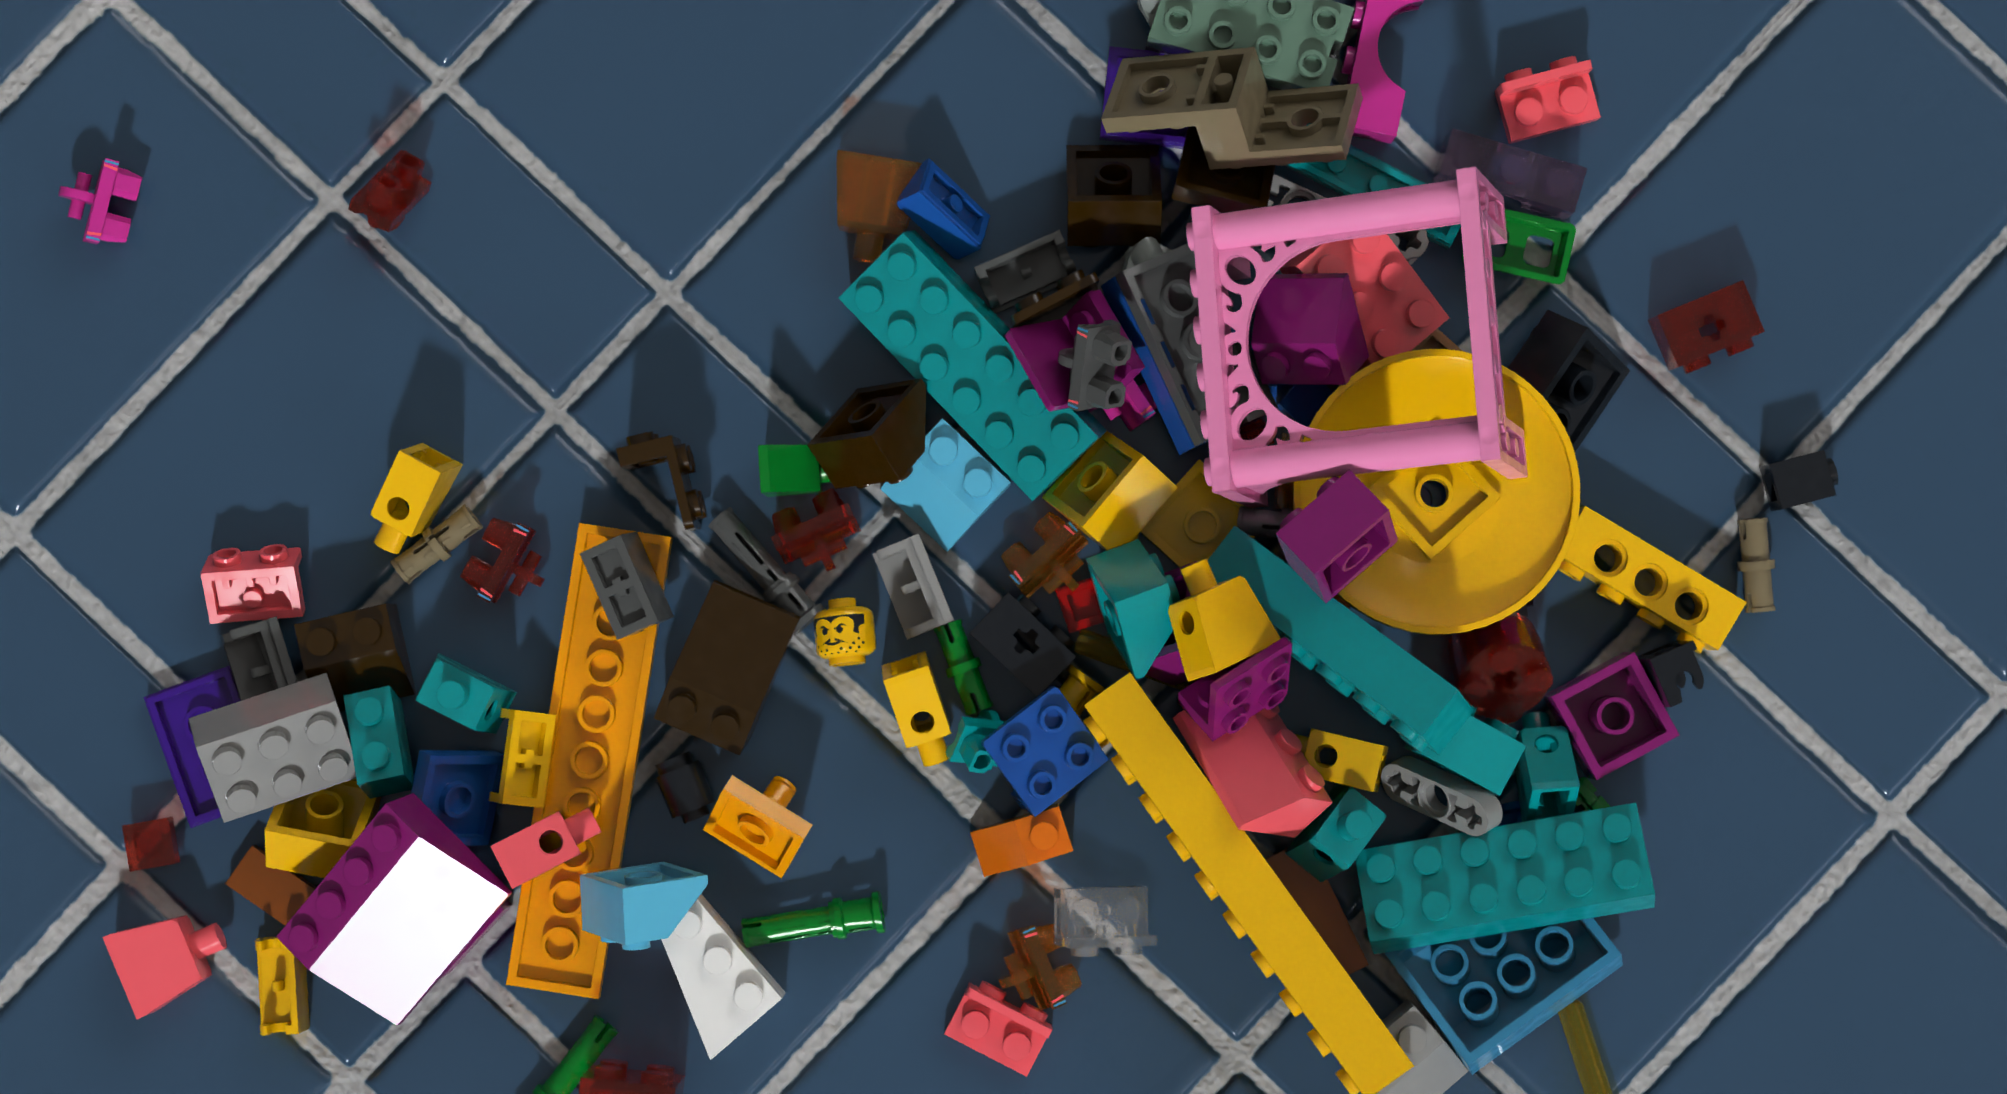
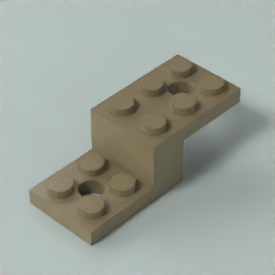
[1101,47,1363,170]

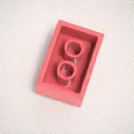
[1279,234,1450,372]

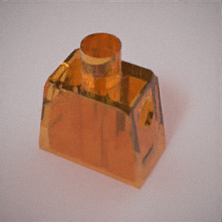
[837,150,922,263]

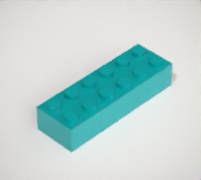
[838,230,1107,501]
[1208,526,1474,755]
[1355,803,1655,954]

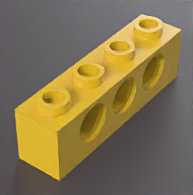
[1558,506,1747,654]

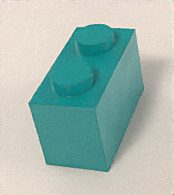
[344,686,414,799]

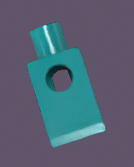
[415,653,518,734]
[1515,712,1580,822]
[1285,784,1387,882]

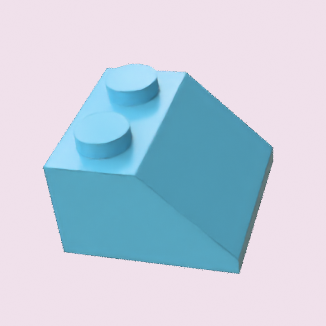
[880,418,1011,552]
[580,862,708,950]

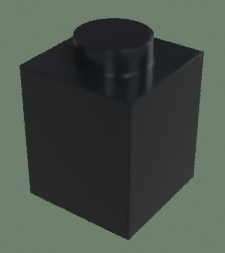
[1759,450,1838,511]

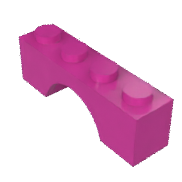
[1341,0,1424,144]

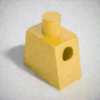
[370,443,463,554]
[1168,558,1280,682]
[881,651,951,767]
[1295,728,1389,792]

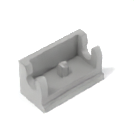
[873,533,955,640]

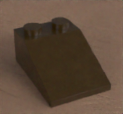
[654,580,801,756]

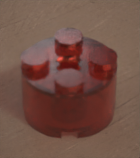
[1448,612,1553,724]

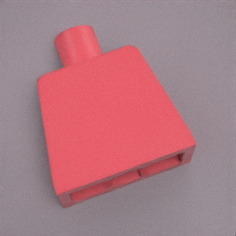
[490,807,601,889]
[102,915,227,1019]

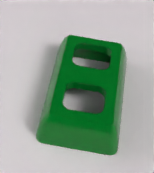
[1462,209,1576,284]

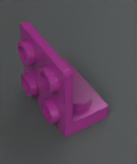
[1005,290,1145,411]
[1178,637,1292,741]

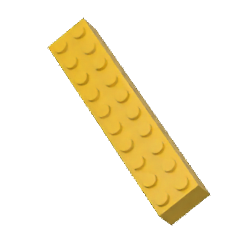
[1083,672,1414,1094]

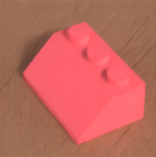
[1173,705,1333,838]

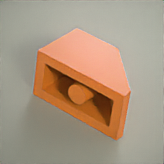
[970,803,1073,877]

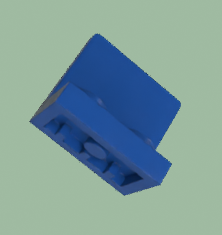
[981,686,1109,817]

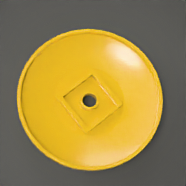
[1293,349,1580,635]

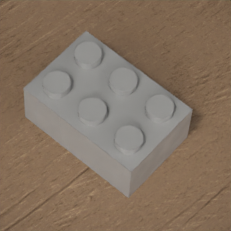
[188,673,356,823]

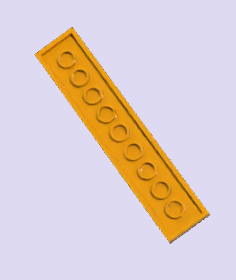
[506,523,673,999]

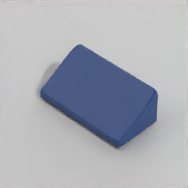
[896,158,990,259]

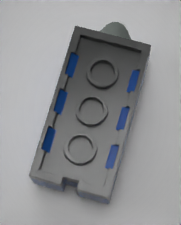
[1101,237,1279,455]

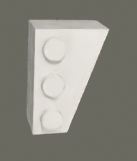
[661,894,786,1060]

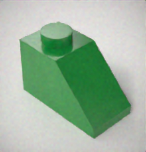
[758,445,831,497]

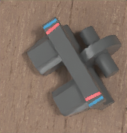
[1058,319,1132,411]

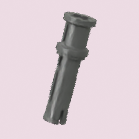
[708,507,825,636]

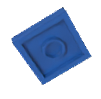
[411,750,504,846]

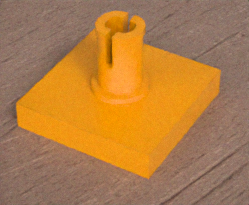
[703,775,813,879]

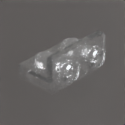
[1054,886,1157,957]

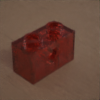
[1648,280,1765,374]

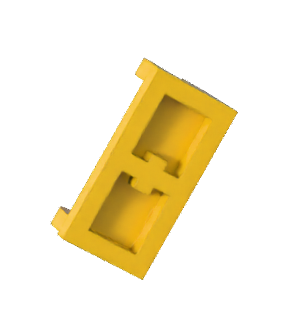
[488,708,556,808]
[255,937,310,1036]

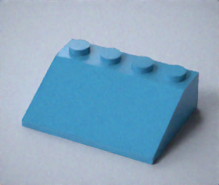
[1384,918,1623,1075]

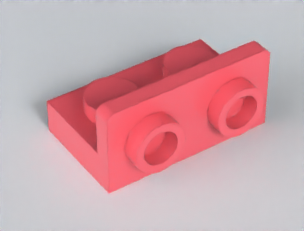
[1494,56,1601,144]
[200,544,306,624]
[944,981,1053,1077]

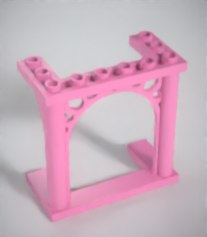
[1186,167,1528,508]

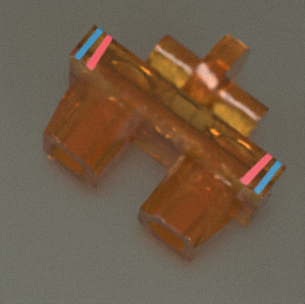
[1001,512,1089,598]
[998,923,1082,1010]

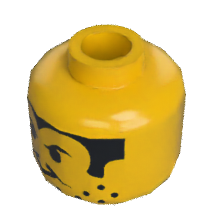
[813,597,876,667]

